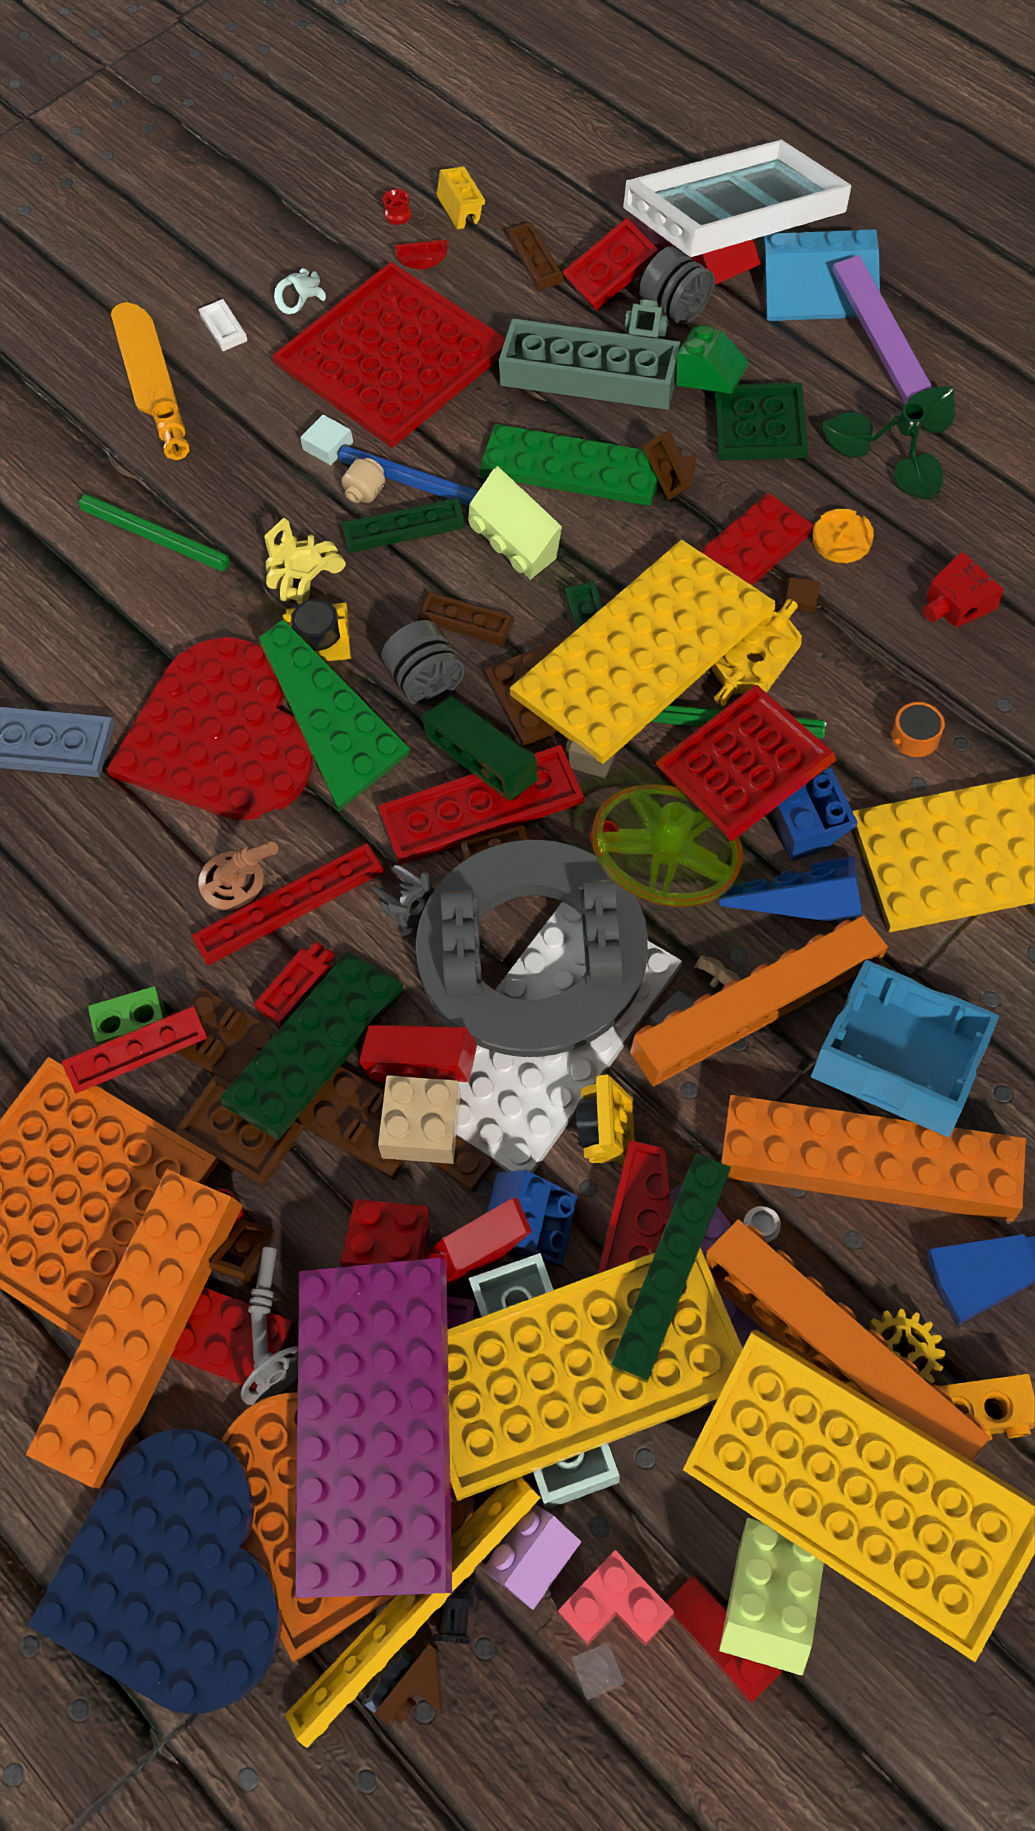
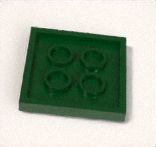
[714,383,808,461]

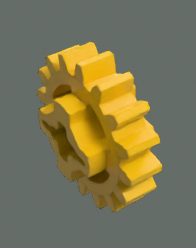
[869,1309,945,1385]

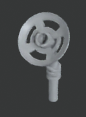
[241,1247,298,1405]

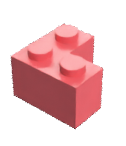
[558,1550,674,1646]

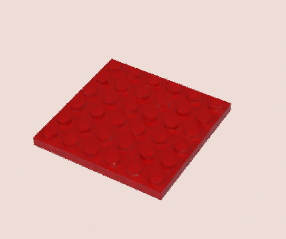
[272,262,506,448]

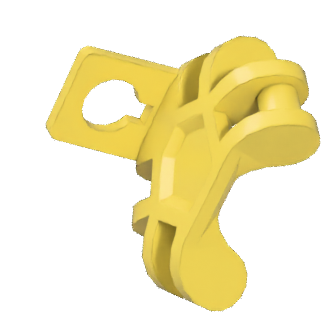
[264,518,346,605]

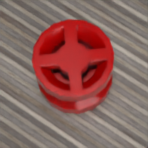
[383,189,411,225]

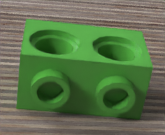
[88,986,167,1045]

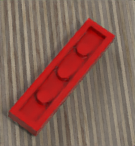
[61,1005,208,1094]

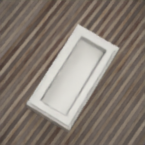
[198,299,247,352]

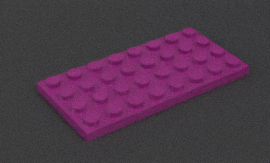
[296,1258,452,1598]

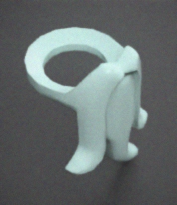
[274,268,326,314]

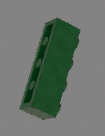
[422,696,539,801]

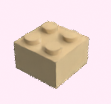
[378,1076,461,1164]

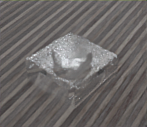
[571,1642,625,1700]

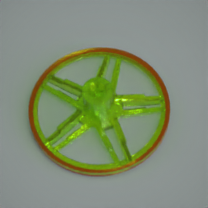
[591,784,743,907]

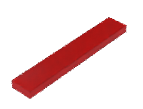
[191,843,384,966]

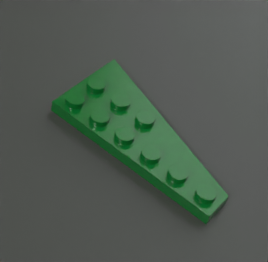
[259,620,410,812]

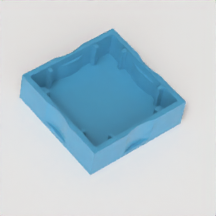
[811,959,1000,1138]

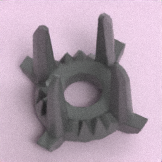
[372,865,435,936]

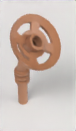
[198,841,278,911]

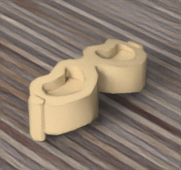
[694,955,741,988]

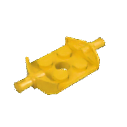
[711,599,802,706]

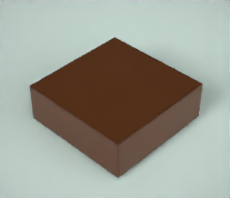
[786,577,821,613]

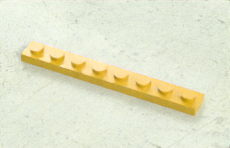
[285,1476,541,1748]

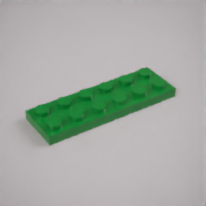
[480,424,659,506]

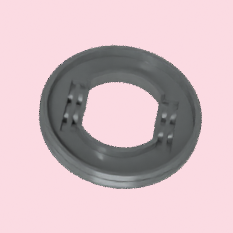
[416,840,648,1057]

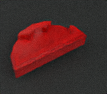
[393,240,448,270]

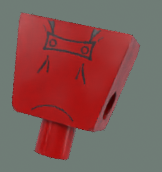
[923,552,1004,627]

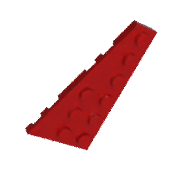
[598,1140,672,1274]

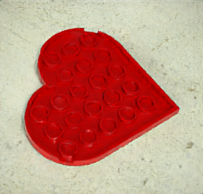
[106,637,313,820]

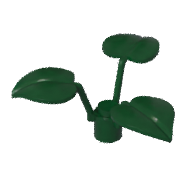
[822,386,955,500]

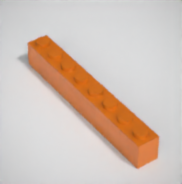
[630,915,888,1087]

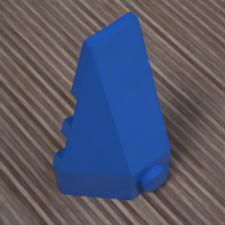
[719,856,863,923]

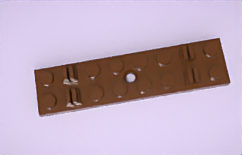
[174,988,406,1180]

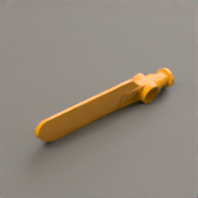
[111,302,190,460]

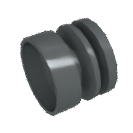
[640,246,715,325]
[381,620,465,706]

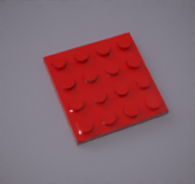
[655,684,837,842]

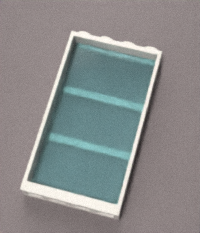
[623,140,852,257]

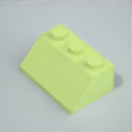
[468,466,562,580]

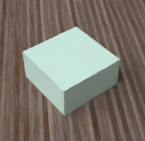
[300,415,353,465]

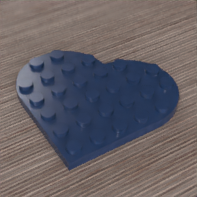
[28,1429,282,1714]

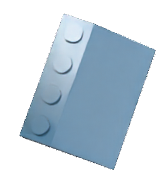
[761,229,880,321]

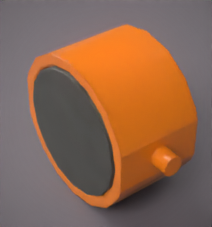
[891,702,945,757]

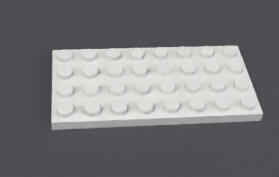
[457,902,682,1173]

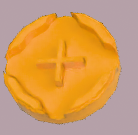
[812,509,874,563]

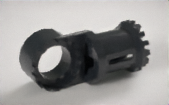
[434,1570,477,1644]

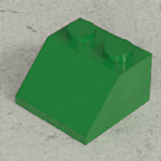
[676,326,748,394]

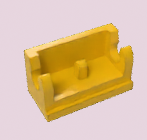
[437,166,485,229]

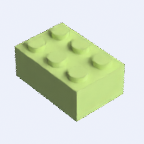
[719,1517,824,1676]

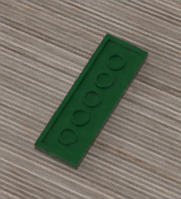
[220,951,403,1140]

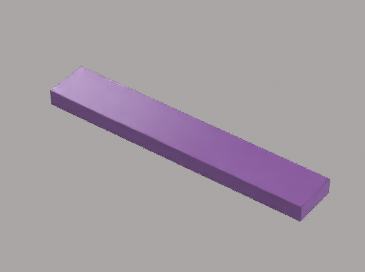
[832,255,933,404]

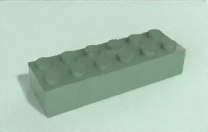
[499,319,681,410]

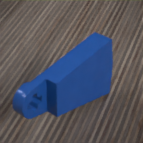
[926,1234,1035,1326]

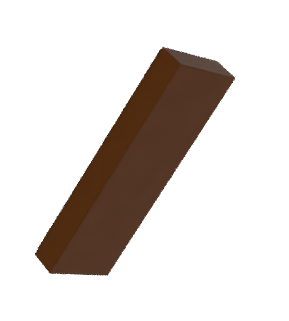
[506,222,563,291]
[417,592,514,646]

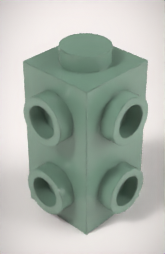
[625,300,668,339]

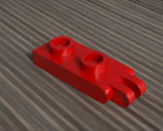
[253,941,334,1027]

